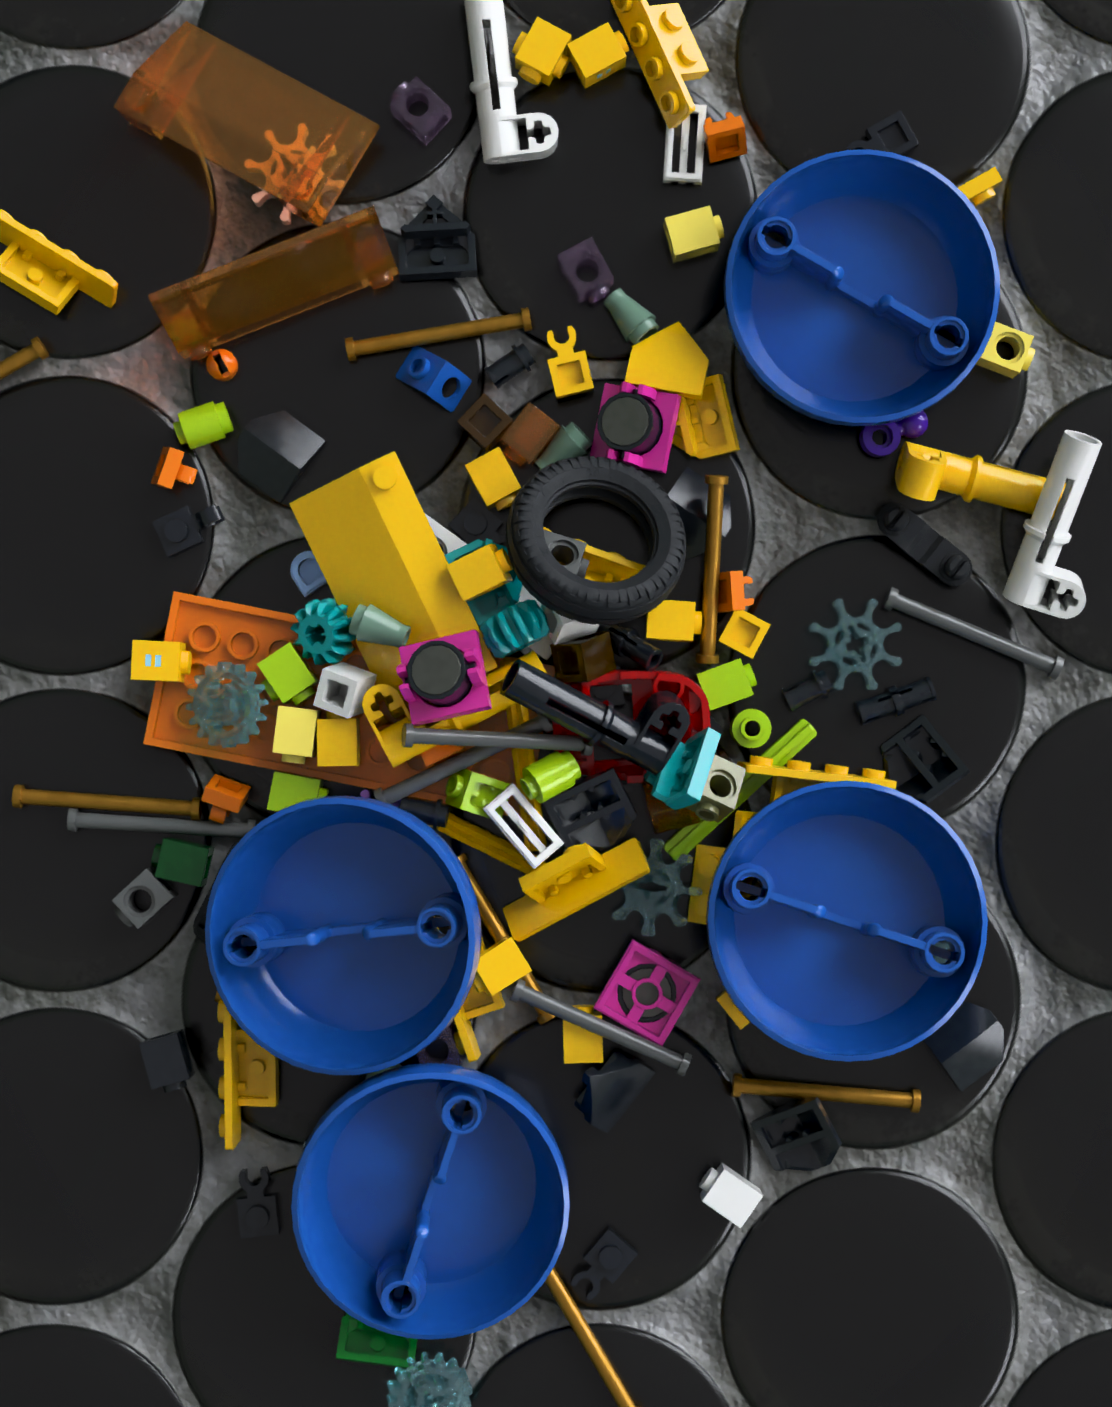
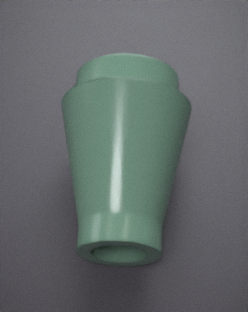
[604,288,659,345]
[535,422,593,469]
[349,604,411,648]

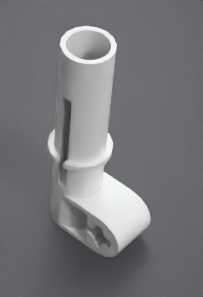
[464,0,559,164]
[1002,430,1102,619]

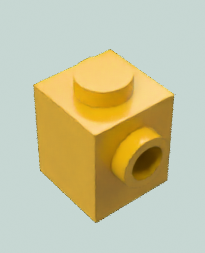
[512,16,572,86]

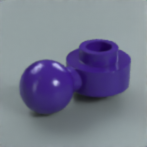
[859,411,928,457]

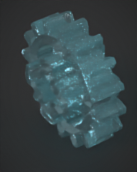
[186,662,269,748]
[386,1351,473,1407]

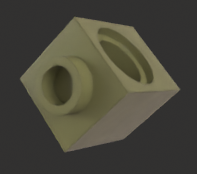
[685,755,746,823]

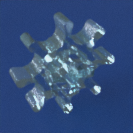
[808,599,902,690]
[612,838,703,936]

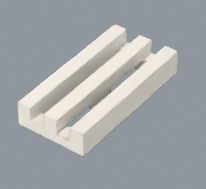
[663,104,707,185]
[482,783,564,869]

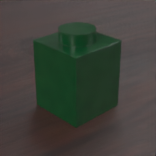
[151,837,215,887]

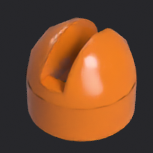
[206,349,238,381]

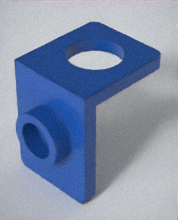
[396,346,472,412]

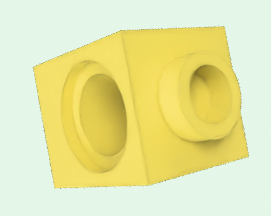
[663,205,725,263]
[976,322,1035,379]
[272,705,321,764]

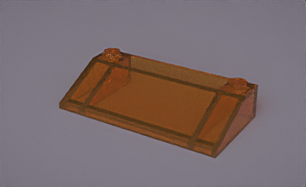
[114,21,380,228]
[148,206,399,361]

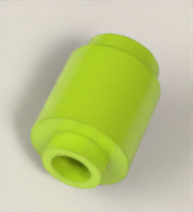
[173,401,234,450]
[730,709,772,748]
[520,751,581,803]

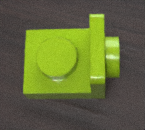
[445,769,510,819]

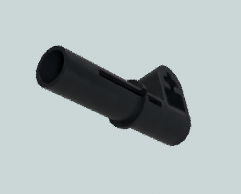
[500,659,690,775]

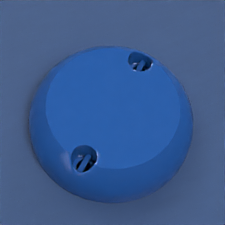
[724,149,1000,426]
[706,781,988,1062]
[205,796,482,1075]
[291,1063,570,1340]

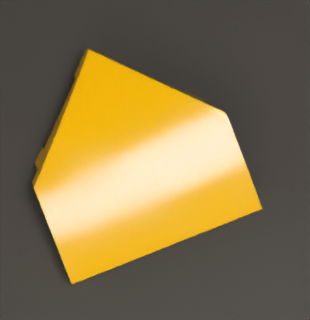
[624,321,709,400]
[661,374,740,460]

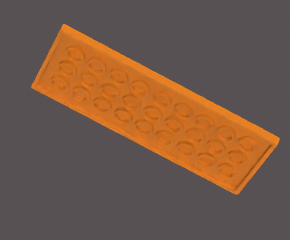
[143,591,555,817]

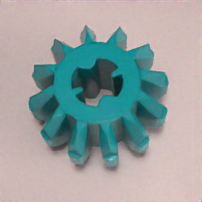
[290,598,357,665]
[480,599,550,658]

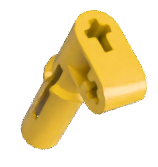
[895,441,1066,520]
[362,650,547,768]

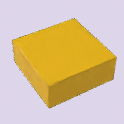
[717,610,771,659]

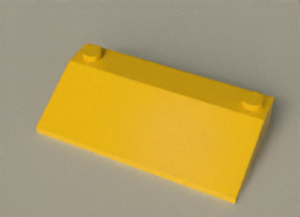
[289,451,498,716]

